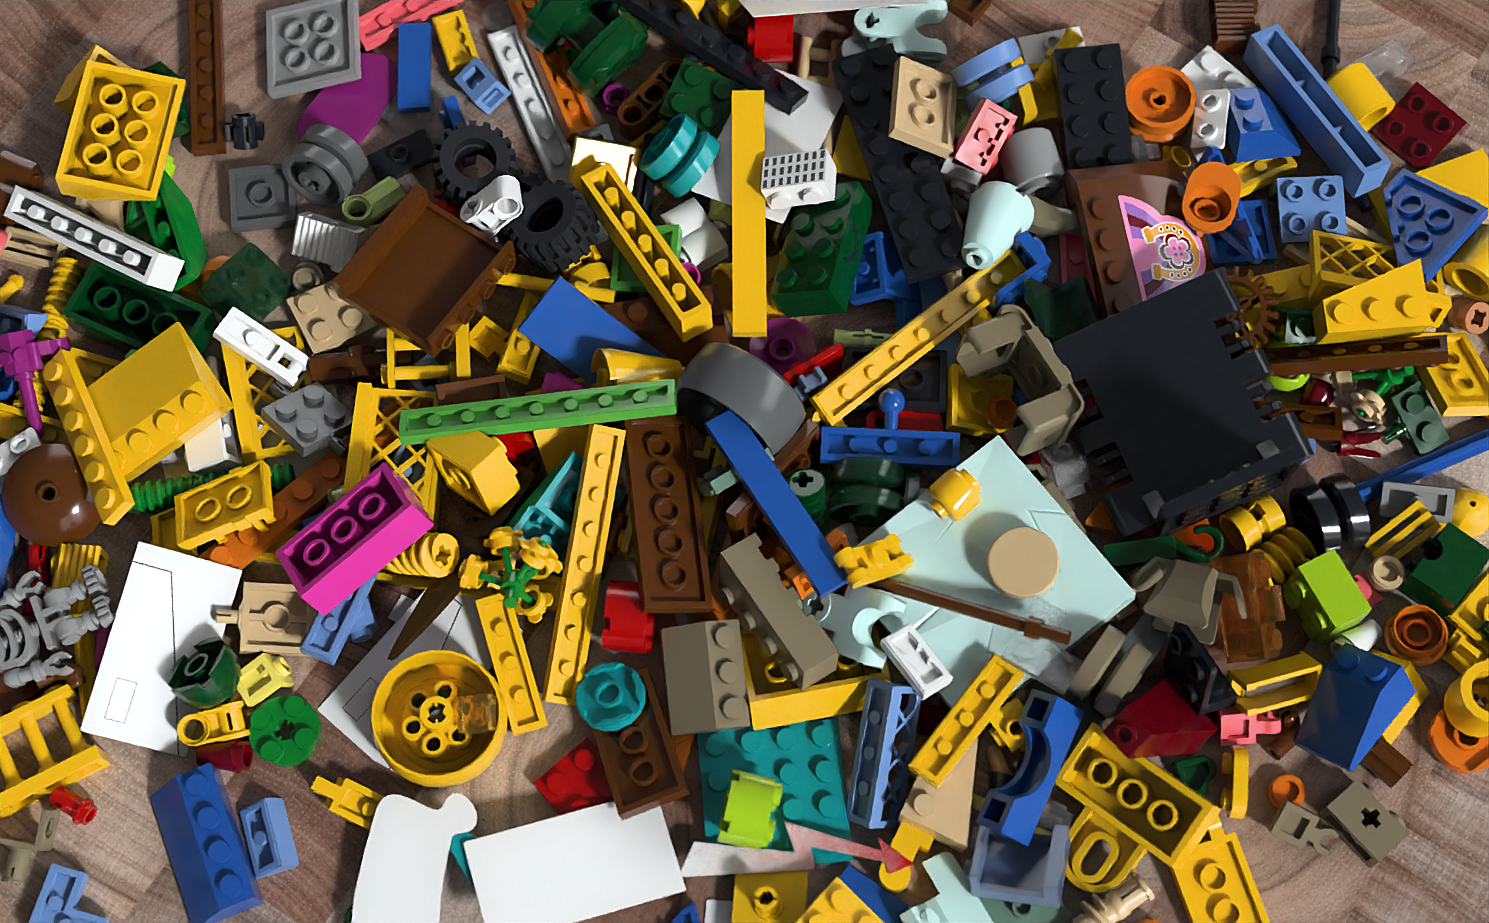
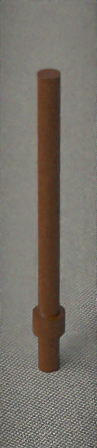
[865,578,1071,645]

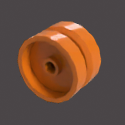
[1125,65,1196,150]

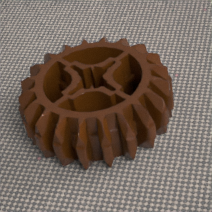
[1216,266,1279,357]

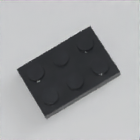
[845,346,947,416]

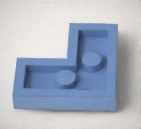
[29,863,110,923]

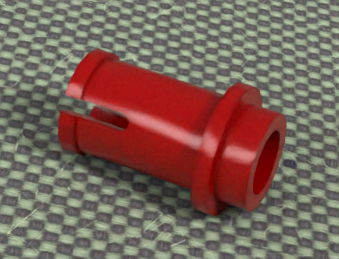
[48,785,98,825]

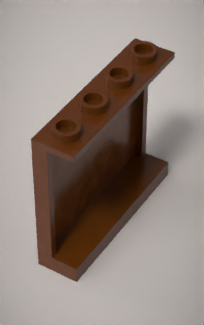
[332,184,516,358]

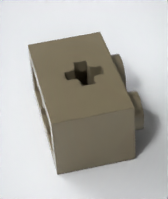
[1318,779,1409,868]

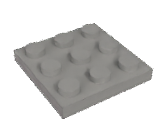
[266,0,361,99]

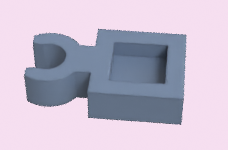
[794,366,830,409]

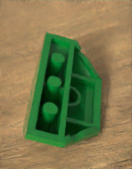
[125,170,209,293]

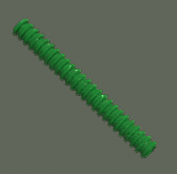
[44,461,296,514]

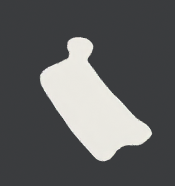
[351,793,477,923]

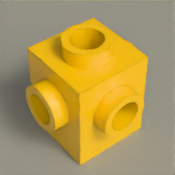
[989,694,1026,752]

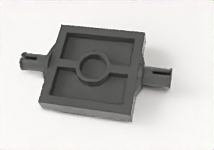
[261,381,353,459]

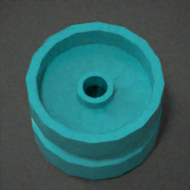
[639,112,720,198]

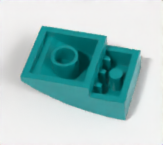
[506,451,624,577]

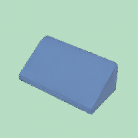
[0,304,48,338]
[239,798,299,879]

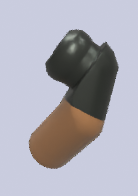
[986,745,1013,789]

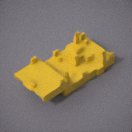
[150,460,276,557]

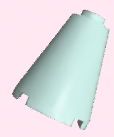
[961,181,1034,270]

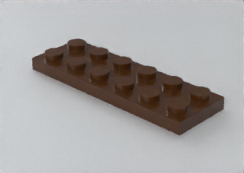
[620,416,713,613]

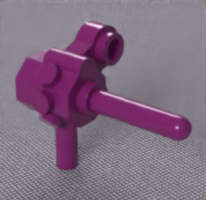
[0,329,70,439]

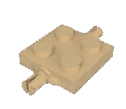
[216,582,317,657]

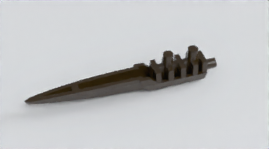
[387,458,541,660]

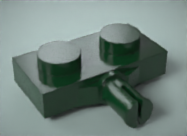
[1379,380,1450,456]

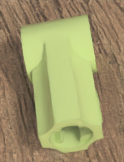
[342,175,406,228]

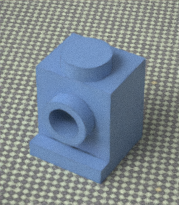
[454,57,511,115]

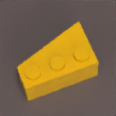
[1312,258,1431,345]

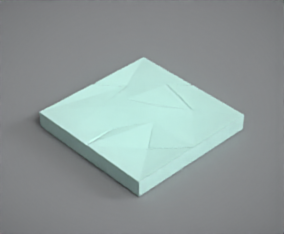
[847,435,1136,710]

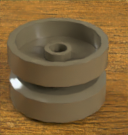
[1066,625,1153,719]

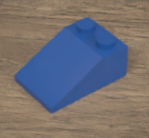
[1294,642,1416,772]

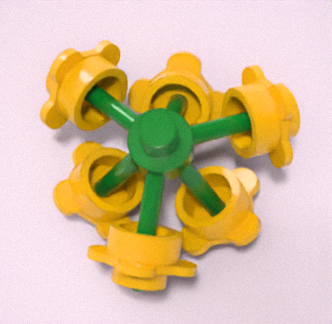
[458,527,563,623]

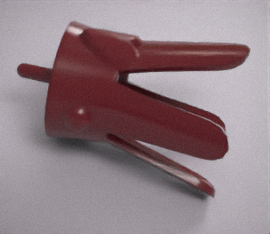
[1327,424,1382,459]

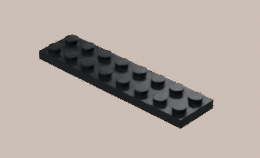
[831,43,971,285]

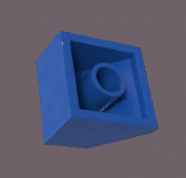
[1226,87,1301,163]

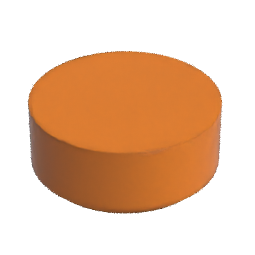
[1267,773,1306,809]

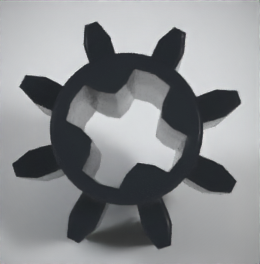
[224,112,265,150]

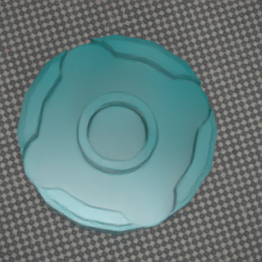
[575,661,646,732]

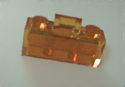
[1211,551,1286,664]

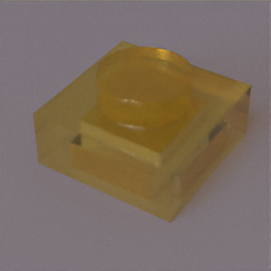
[458,693,496,735]

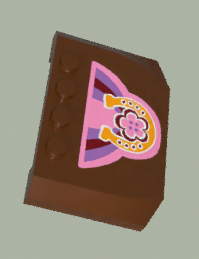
[1063,159,1217,328]

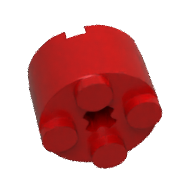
[748,13,794,63]
[602,580,658,654]

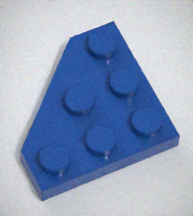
[1383,168,1488,283]

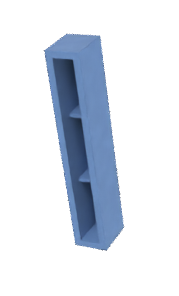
[1242,24,1391,198]

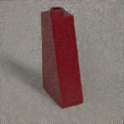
[1102,677,1219,759]

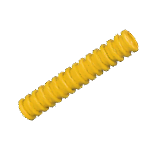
[12,257,86,415]

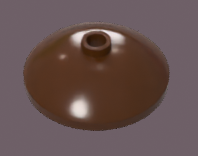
[2,443,102,547]

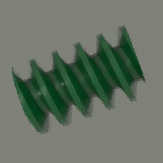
[783,467,828,535]

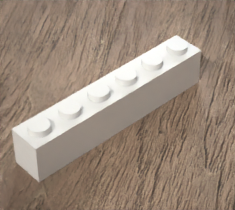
[4,185,185,292]

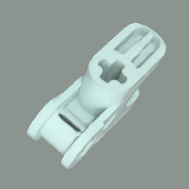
[852,0,947,67]
[802,584,907,670]

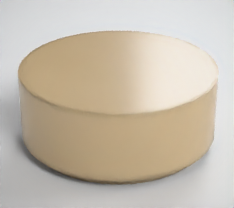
[1367,555,1405,592]

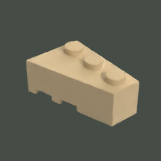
[897,737,978,853]

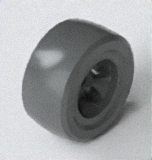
[675,342,806,457]

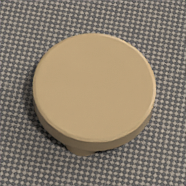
[987,527,1060,599]

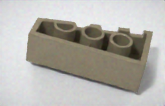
[717,533,839,691]

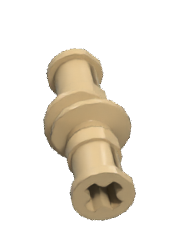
[1072,871,1155,923]

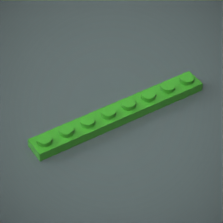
[398,379,677,446]

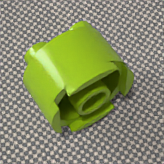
[717,769,783,851]

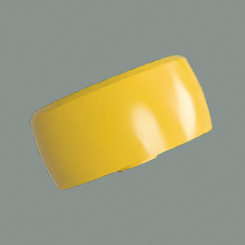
[370,650,508,788]

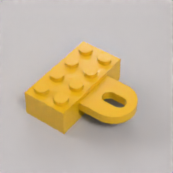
[1054,722,1222,893]

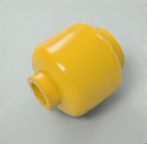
[929,468,982,521]

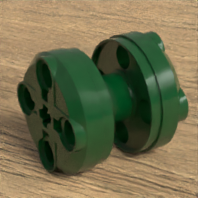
[525,0,649,99]

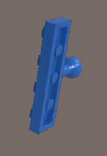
[820,388,960,469]

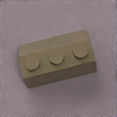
[659,619,750,736]

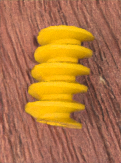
[1237,527,1318,597]
[386,532,459,578]

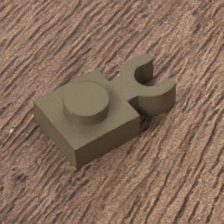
[1268,798,1339,855]

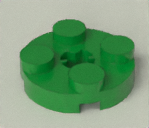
[249,695,322,768]

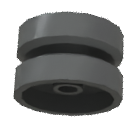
[282,124,368,209]

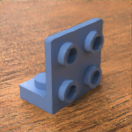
[1267,175,1347,244]

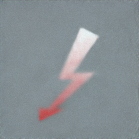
[681,821,914,877]

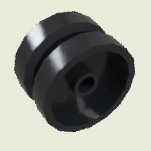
[1289,473,1370,556]

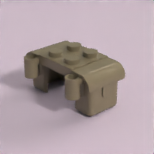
[955,304,1084,456]

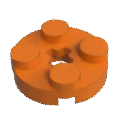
[1426,704,1489,775]

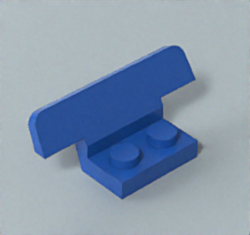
[850,221,922,331]

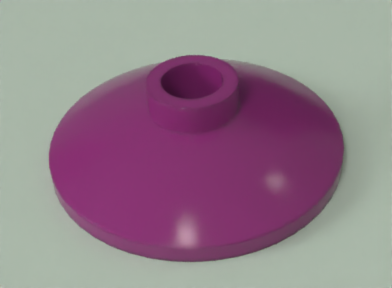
[749,317,816,376]

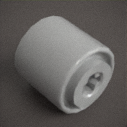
[998,128,1065,200]

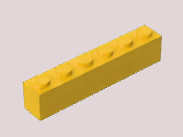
[581,162,713,343]

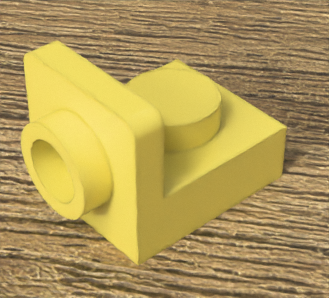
[237,653,295,707]

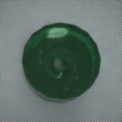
[828,456,905,527]

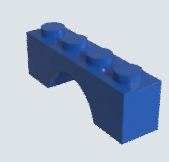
[975,689,1084,846]

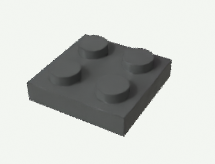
[228,163,298,233]

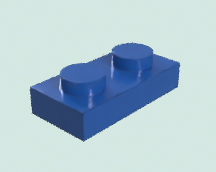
[438,95,477,168]

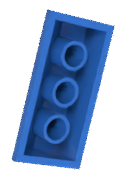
[151,762,264,923]

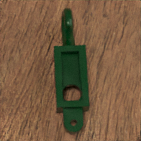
[1100,524,1225,570]

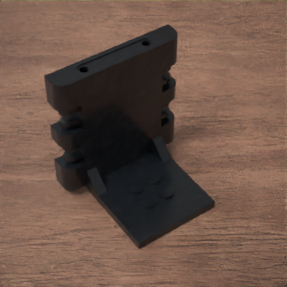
[1051,268,1314,542]

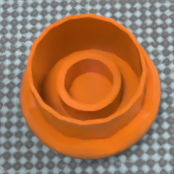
[1384,604,1449,667]

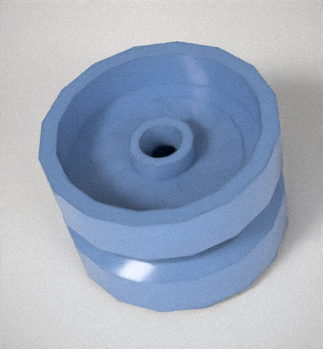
[950,38,1035,113]

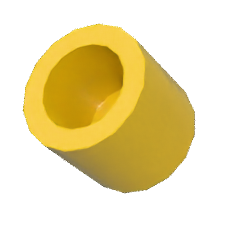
[1325,62,1395,132]
[1443,224,1489,303]
[1444,660,1489,738]

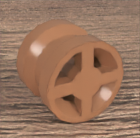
[1447,297,1489,335]

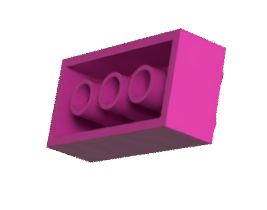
[276,462,434,616]

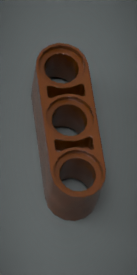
[617,58,683,141]

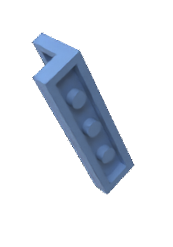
[846,678,922,829]

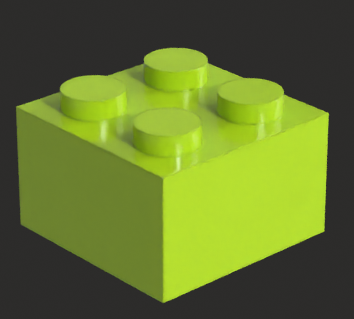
[1282,549,1372,647]

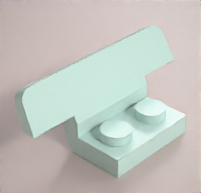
[899,852,993,923]

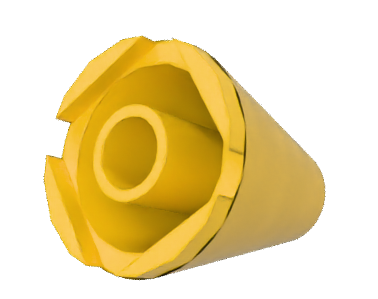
[591,347,685,388]

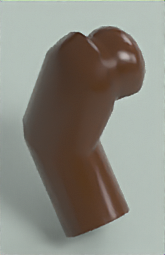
[36,662,86,690]
[1266,706,1301,761]

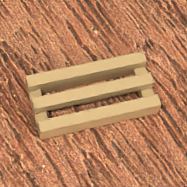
[0,225,70,272]

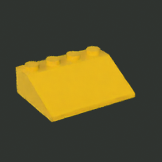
[55,60,186,201]
[87,322,235,483]
[740,623,891,731]

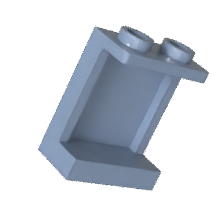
[964,824,1070,908]

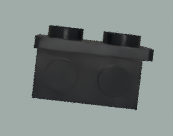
[1163,622,1238,716]

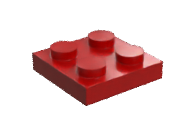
[533,737,614,815]

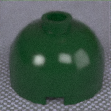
[167,637,241,709]

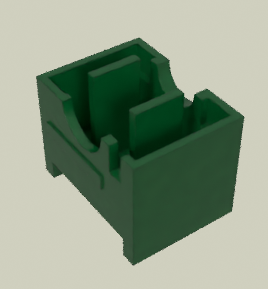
[1397,522,1489,619]

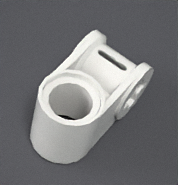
[460,175,523,237]

